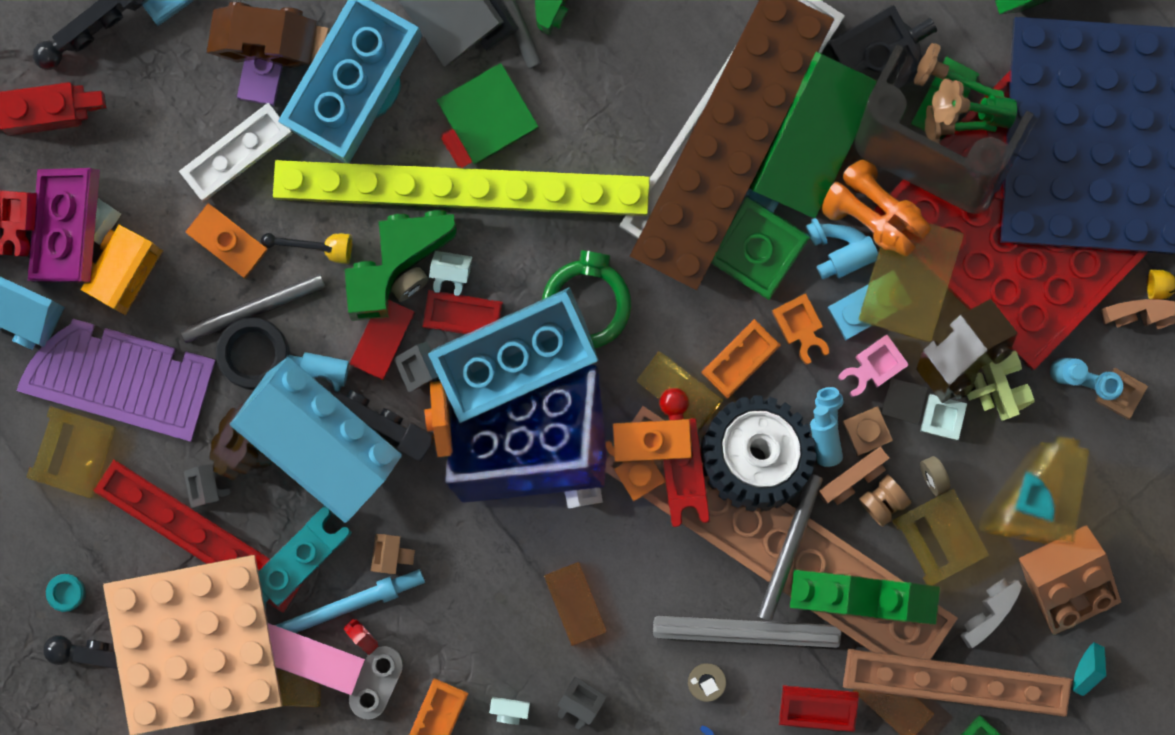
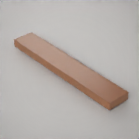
[843,649,1072,717]

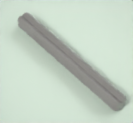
[653,616,841,648]

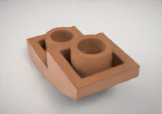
[1099,299,1175,330]

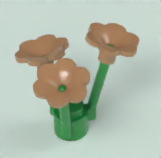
[914,43,1017,151]

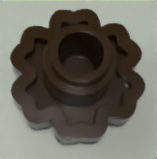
[209,402,273,480]

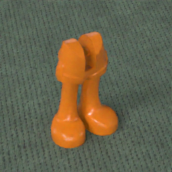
[822,160,931,257]

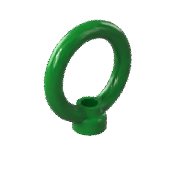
[542,250,631,349]

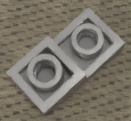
[960,578,1022,648]

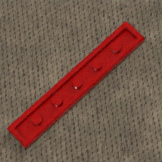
[93,459,305,613]

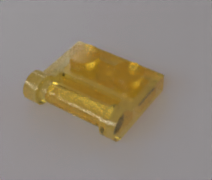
[26,406,116,499]
[892,488,989,585]

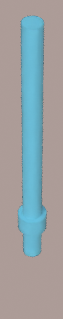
[275,569,425,633]

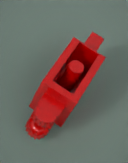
[0,82,107,136]

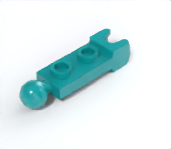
[258,506,352,610]

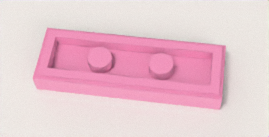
[268,623,365,695]

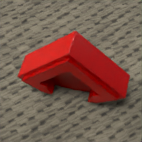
[440,128,472,168]
[344,619,379,655]

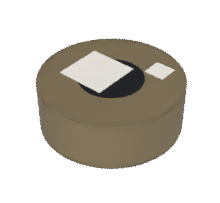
[391,267,429,302]
[920,456,950,496]
[688,663,726,702]

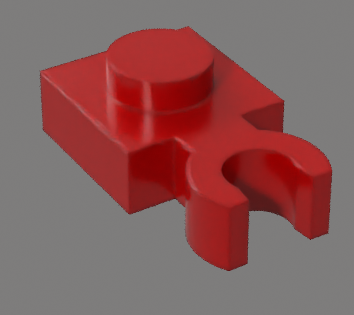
[0,190,37,256]

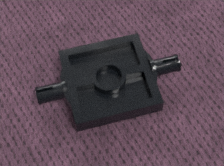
[827,5,938,104]

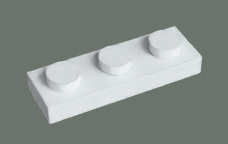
[179,103,292,202]

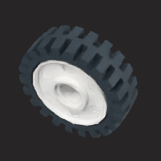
[701,396,816,512]

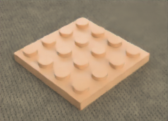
[103,555,283,735]

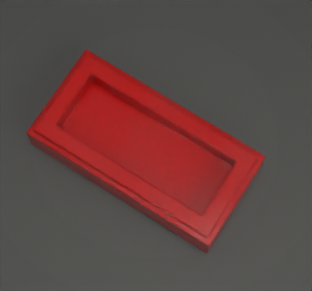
[423,290,503,335]
[349,300,415,381]
[779,685,859,732]

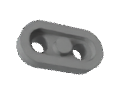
[349,646,404,719]

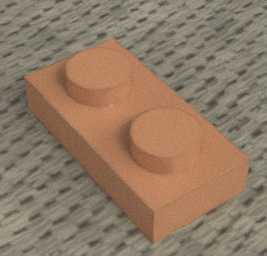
[818,446,890,505]

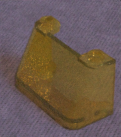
[979,437,1089,544]

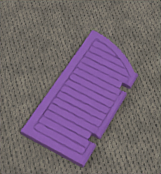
[16,319,216,442]

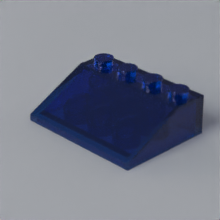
[445,365,607,503]

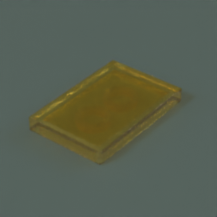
[857,223,964,343]

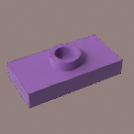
[237,59,283,107]

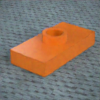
[185,203,268,279]
[701,319,781,399]
[424,381,452,457]
[613,419,692,462]
[409,678,469,735]

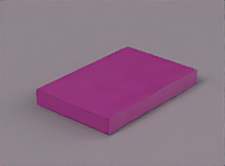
[28,168,100,283]

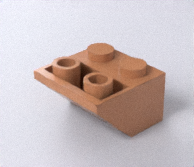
[1019,525,1121,635]

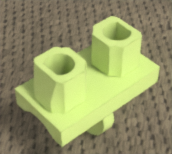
[967,351,1035,421]

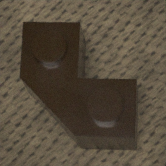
[916,299,1018,403]

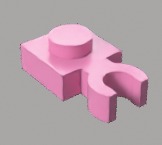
[838,335,909,397]

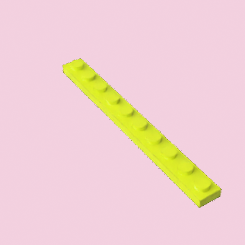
[273,160,650,216]

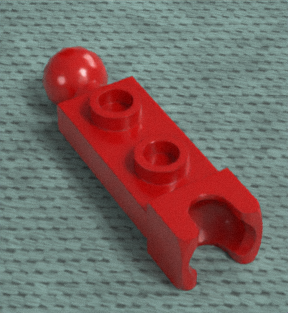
[659,387,710,527]

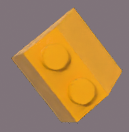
[81,225,163,316]

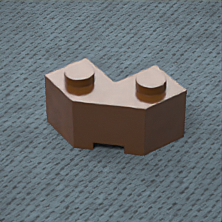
[207,2,317,68]

